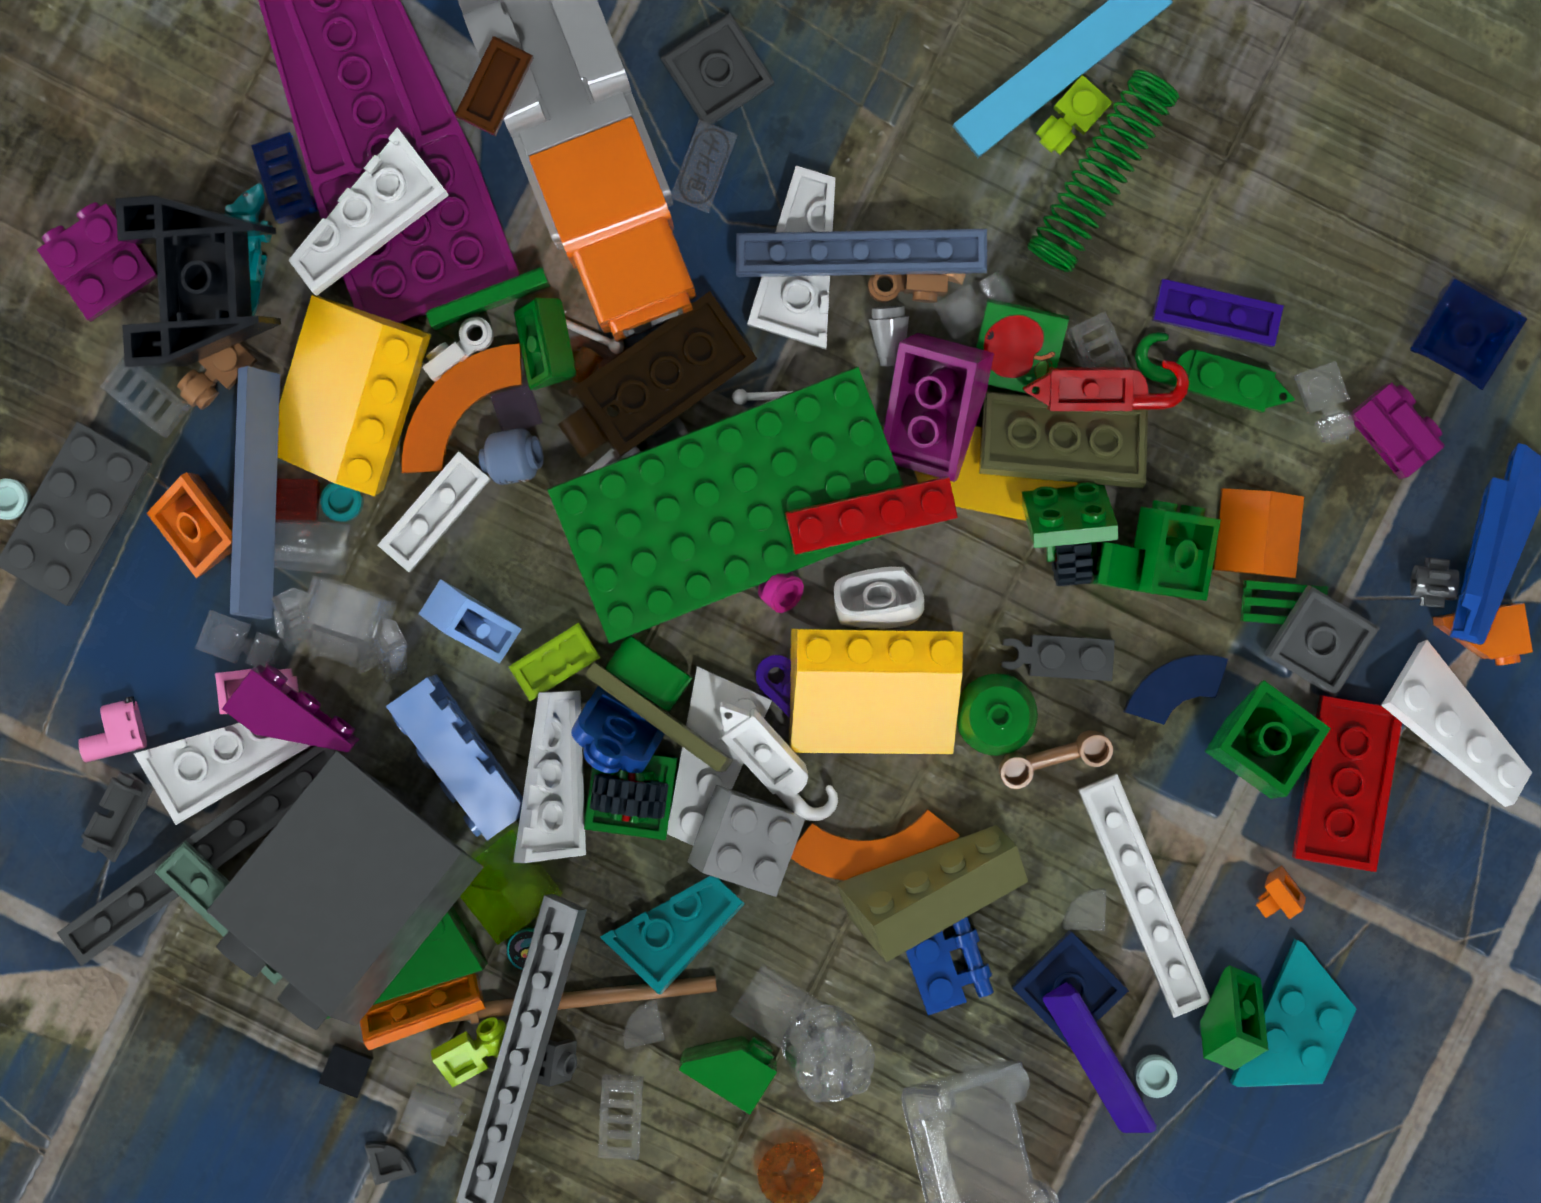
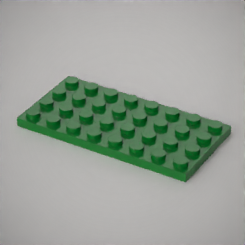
[547,367,904,644]

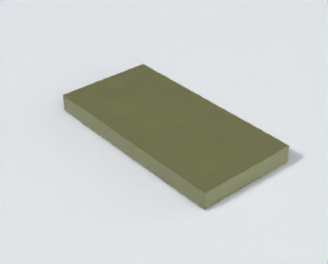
[979,392,1148,489]

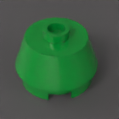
[957,673,1038,756]

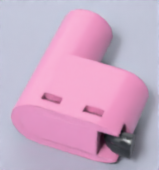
[78,696,147,763]

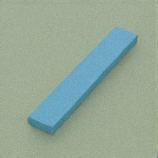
[952,0,1173,158]

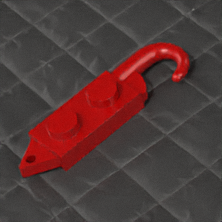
[1023,360,1189,411]

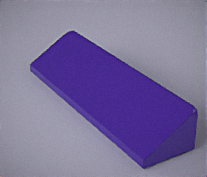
[1043,982,1157,1133]

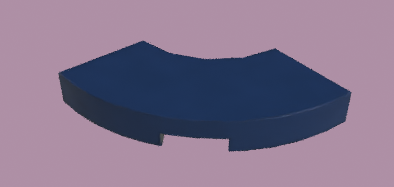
[1123,655,1228,725]

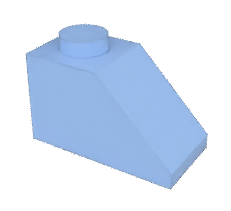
[419,579,521,663]

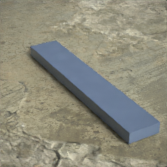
[736,229,987,277]
[230,366,280,620]

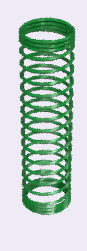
[1027,69,1180,272]

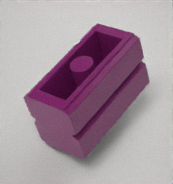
[1347,382,1445,479]

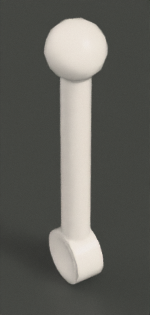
[566,319,625,354]
[732,389,793,405]

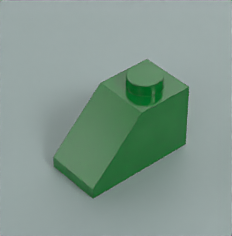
[1088,542,1146,592]
[1200,965,1268,1070]

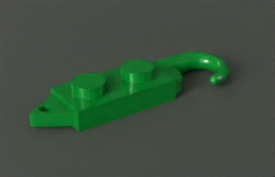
[1135,332,1295,413]

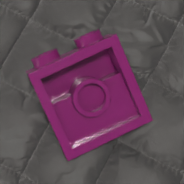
[37,202,158,322]

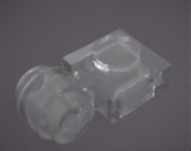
[933,270,1016,341]
[1294,361,1355,445]
[195,610,281,668]

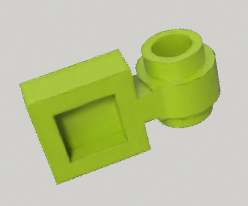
[1036,75,1113,155]
[431,1017,507,1088]

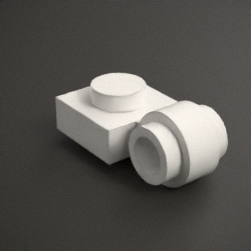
[422,317,494,382]

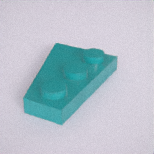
[600,876,745,994]

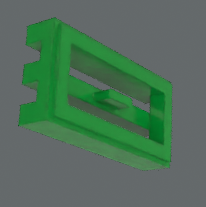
[1240,580,1328,624]

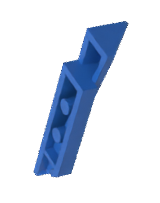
[1450,443,1541,645]

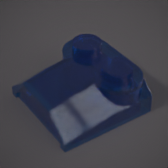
[1410,276,1527,390]

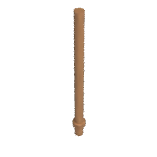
[447,975,717,1024]

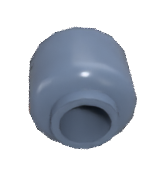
[479,428,543,485]

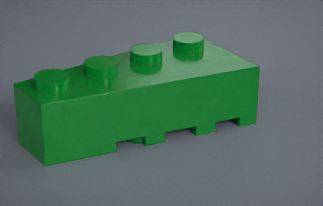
[326,906,488,1019]

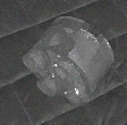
[782,1005,875,1102]

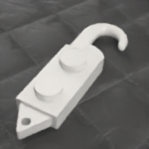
[720,702,838,821]

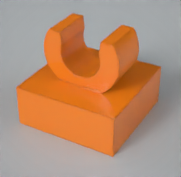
[1256,865,1306,919]

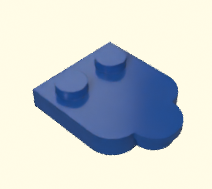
[571,686,665,773]

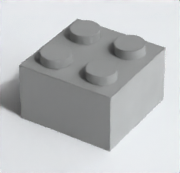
[687,785,805,897]

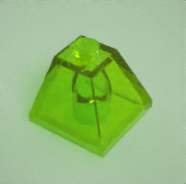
[460,829,563,945]

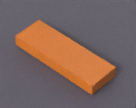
[360,972,486,1051]

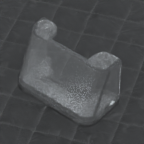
[901,1061,1059,1203]

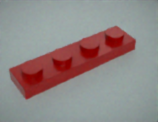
[785,476,958,555]

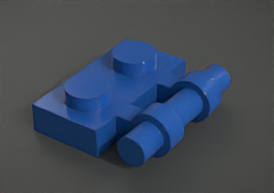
[905,917,994,1016]

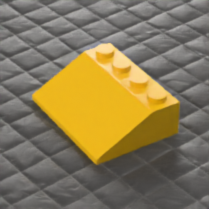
[278,294,431,497]
[789,628,963,754]

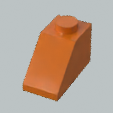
[1432,603,1533,666]

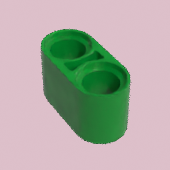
[605,635,693,712]

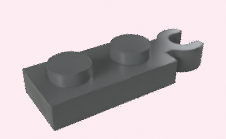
[1000,634,1115,681]

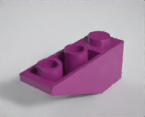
[222,664,359,752]

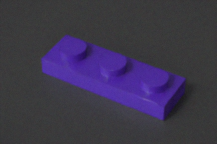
[1152,279,1284,347]

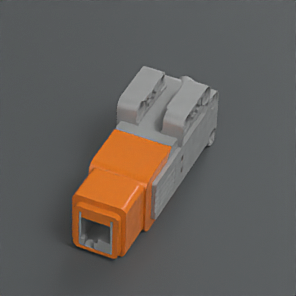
[458,0,696,342]

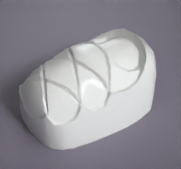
[834,566,924,630]

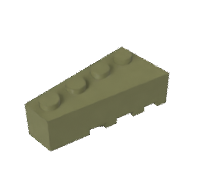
[836,825,1028,962]

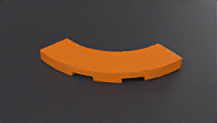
[401,343,523,474]
[791,809,960,881]

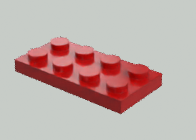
[1292,695,1402,872]

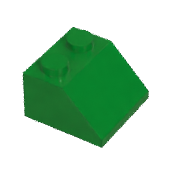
[1205,680,1331,799]
[679,1036,777,1115]

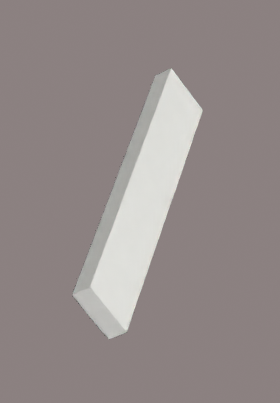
[1078,773,1210,1018]

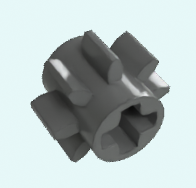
[1410,557,1459,608]

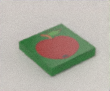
[976,298,1069,393]

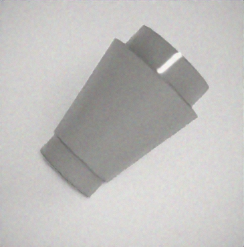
[868,305,909,366]

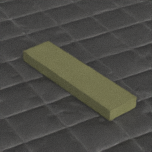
[586,662,733,772]

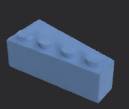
[386,674,523,840]

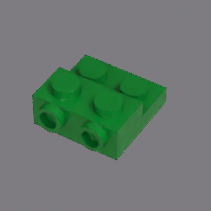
[1134,500,1221,601]

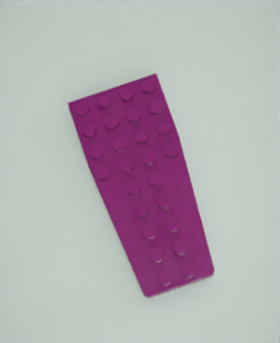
[258,0,520,324]

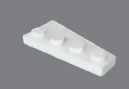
[289,127,449,296]
[747,166,835,350]
[1381,640,1532,807]

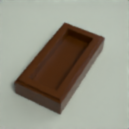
[455,36,534,137]

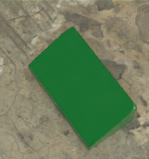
[514,298,577,390]

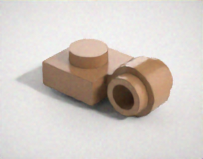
[868,274,949,303]
[177,343,258,410]

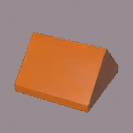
[147,472,233,579]
[1213,488,1304,578]

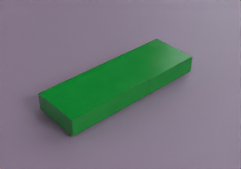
[426,267,551,330]

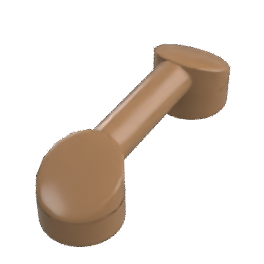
[999,730,1113,789]

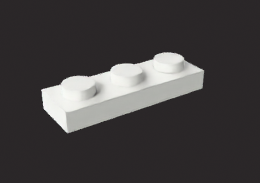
[377,451,491,573]

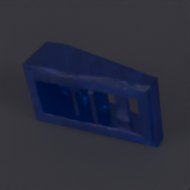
[251,132,319,224]

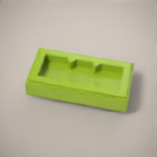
[508,623,601,702]

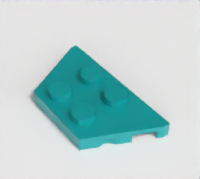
[1229,938,1357,1087]

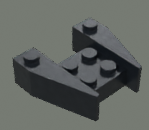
[115,195,281,368]

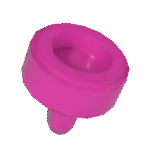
[758,572,804,613]

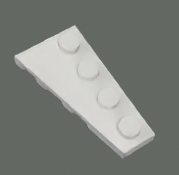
[667,666,772,846]
[513,691,586,863]
[134,723,312,825]

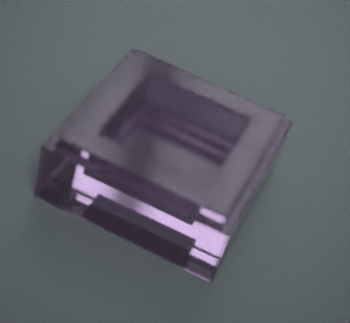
[491,384,543,431]

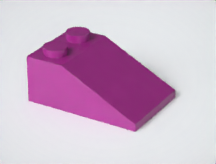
[883,332,994,482]

